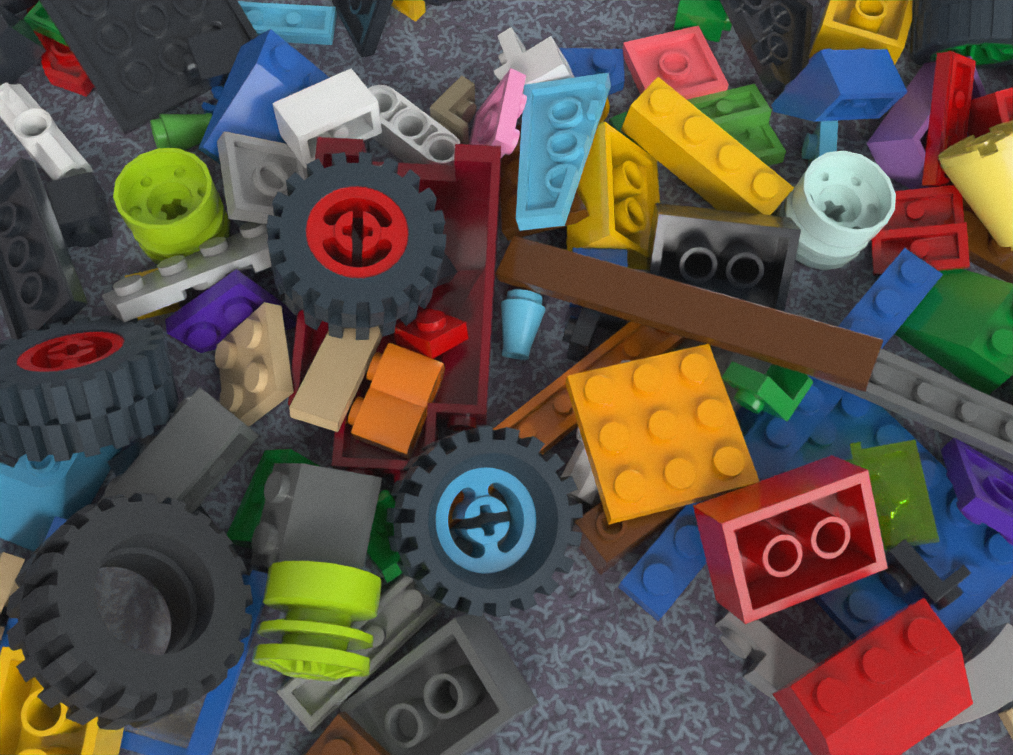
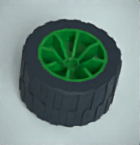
[910,0,1013,69]

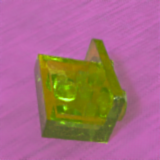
[845,439,940,550]

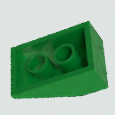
[895,269,1013,395]

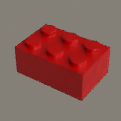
[693,455,888,624]

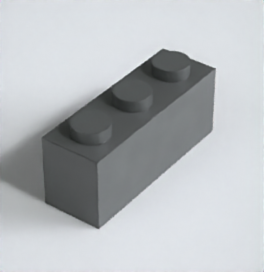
[99,387,259,514]

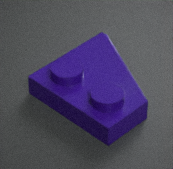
[165,269,297,353]

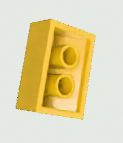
[566,122,660,270]

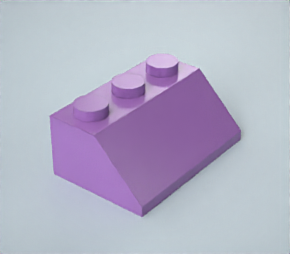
[867,56,986,189]

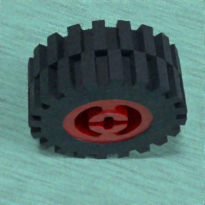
[266,152,446,340]
[0,315,179,462]

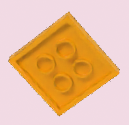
[565,344,759,525]

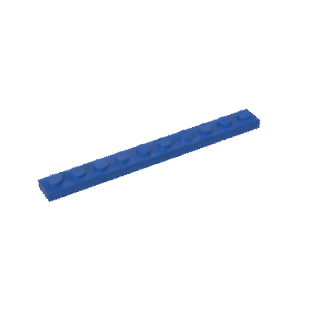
[618,248,943,621]

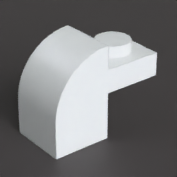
[494,27,574,94]

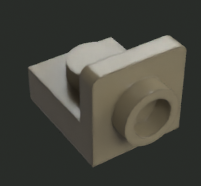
[430,76,476,144]

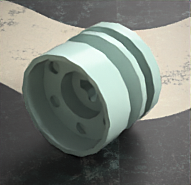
[777,151,896,270]

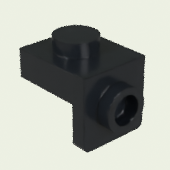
[562,307,628,362]
[879,539,971,611]

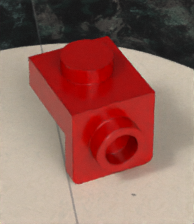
[394,308,469,359]

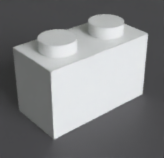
[272,68,382,168]

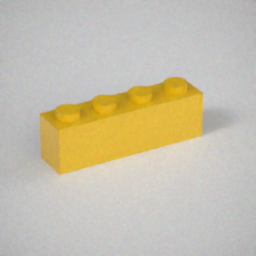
[621,77,794,215]

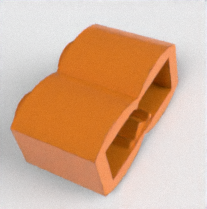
[348,343,445,459]

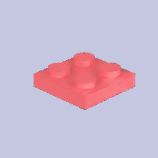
[623,25,729,100]

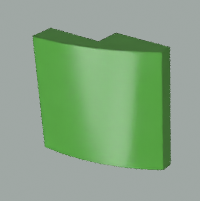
[688,84,786,166]

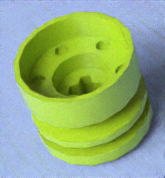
[113,148,230,264]
[252,561,382,681]

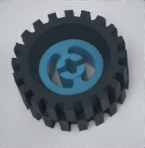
[387,426,583,617]

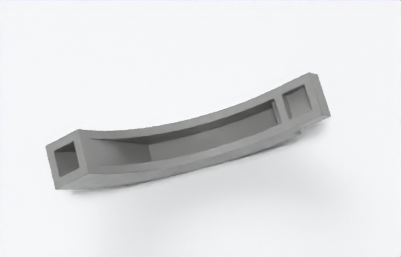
[715,610,1013,730]

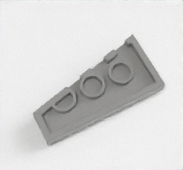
[102,222,271,322]

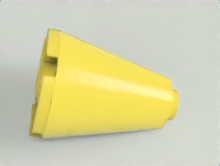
[939,120,1013,251]

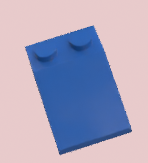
[198,29,330,164]

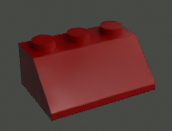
[772,598,973,755]

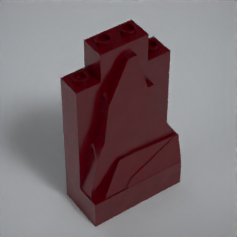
[288,137,501,484]

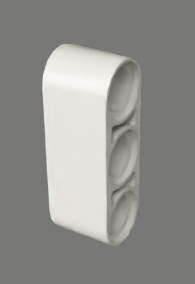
[368,85,460,165]

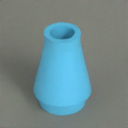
[501,289,546,360]

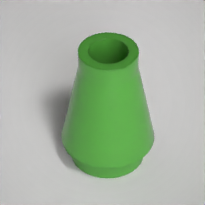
[150,112,212,151]

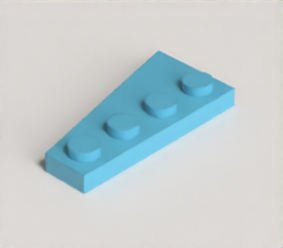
[516,73,611,231]

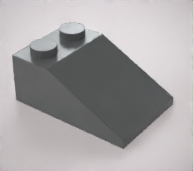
[339,613,539,755]

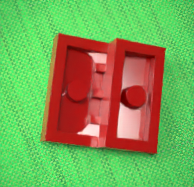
[871,185,970,276]

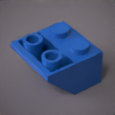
[771,48,908,122]

